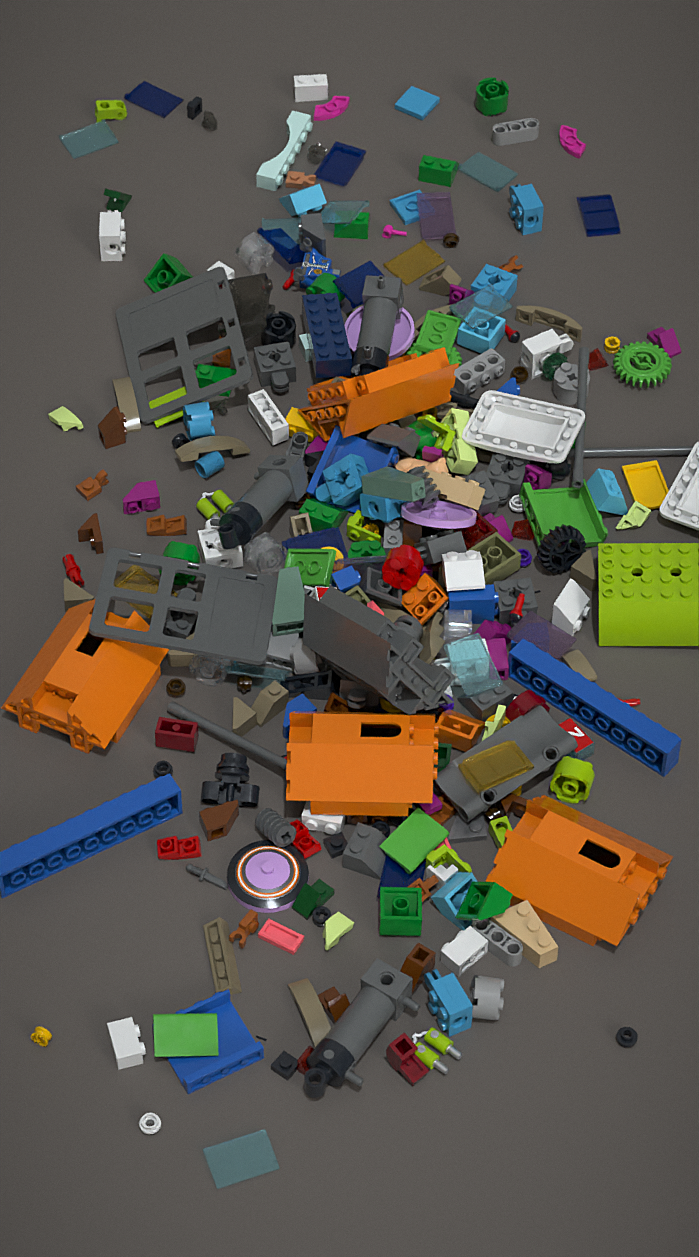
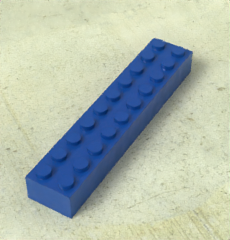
[508,639,682,777]
[0,773,183,898]

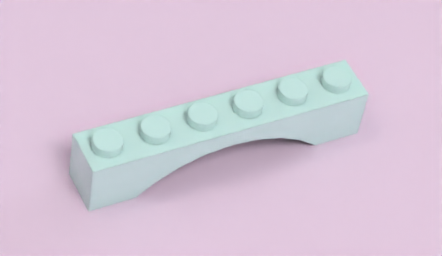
[256,111,313,191]

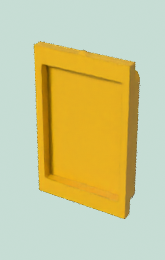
[621,460,669,510]

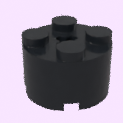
[261,311,296,348]

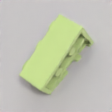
[432,408,478,475]

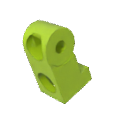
[95,100,127,123]
[488,816,513,850]

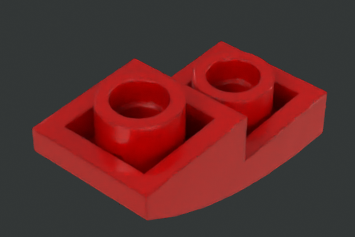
[290,819,322,859]
[157,836,202,860]

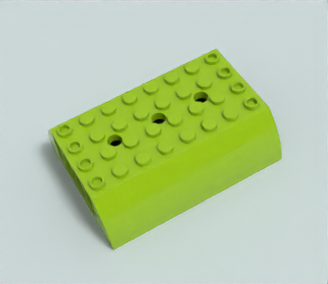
[598,543,699,646]

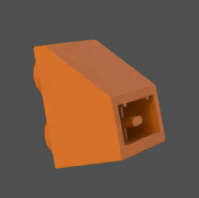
[402,573,449,625]
[435,709,485,752]

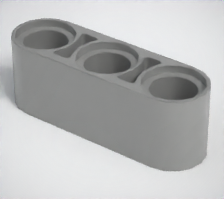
[492,118,539,146]
[472,918,523,967]

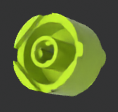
[550,756,595,804]

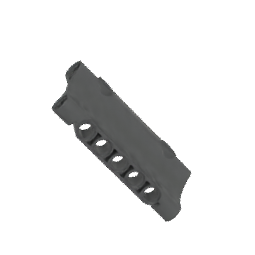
[433,705,578,822]

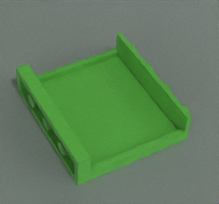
[519,479,608,547]

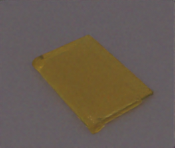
[383,240,445,286]

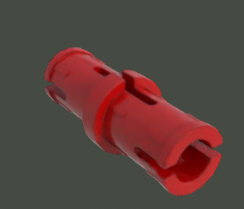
[62,554,84,588]

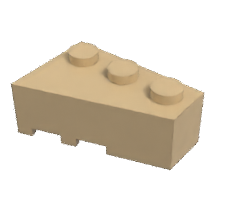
[423,469,486,510]
[491,900,558,968]

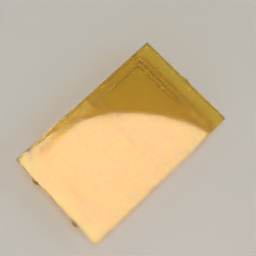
[114,565,178,618]
[458,740,534,793]

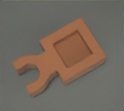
[286,171,316,189]

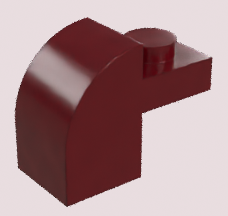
[505,690,550,722]
[386,1032,429,1085]

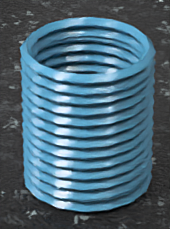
[195,451,225,478]

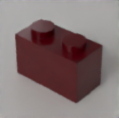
[155,717,199,752]

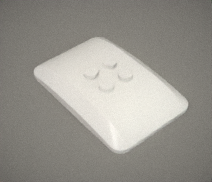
[462,390,585,464]
[659,442,699,530]

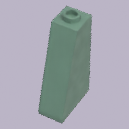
[361,466,426,502]
[272,566,305,637]

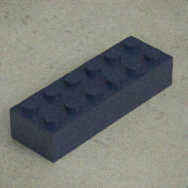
[302,293,352,378]

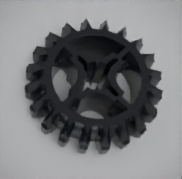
[536,524,587,574]

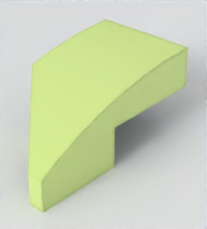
[48,406,84,431]
[616,501,652,530]
[482,705,506,741]
[323,911,354,950]

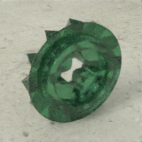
[543,353,567,380]

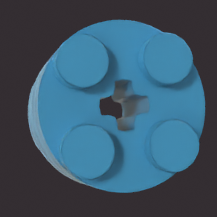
[183,402,215,441]

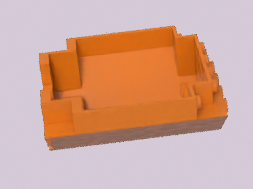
[297,347,459,441]
[1,599,169,754]
[286,711,439,816]
[485,795,674,946]

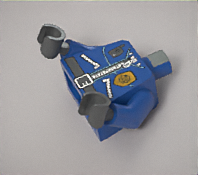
[293,238,341,288]

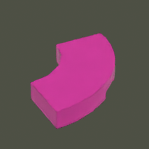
[314,96,350,121]
[559,125,586,159]

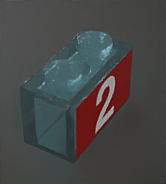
[558,717,595,761]

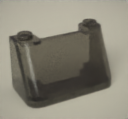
[218,273,273,349]

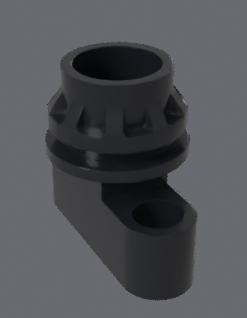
[200,753,260,807]

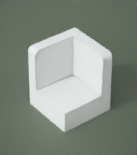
[426,864,458,889]

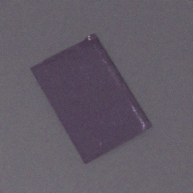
[506,610,577,660]

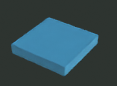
[395,86,440,120]
[390,190,435,225]

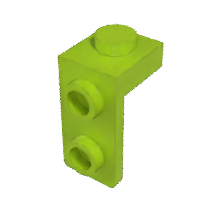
[417,415,456,453]
[347,510,381,543]
[426,844,472,873]

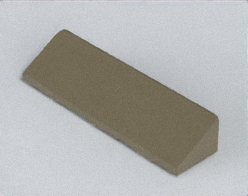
[203,917,242,995]

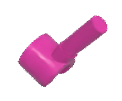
[382,225,407,238]

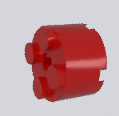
[382,545,424,591]

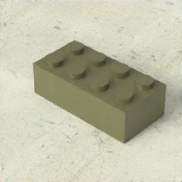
[438,532,521,589]

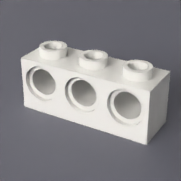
[248,389,289,445]

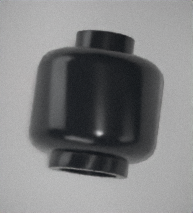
[543,458,571,480]

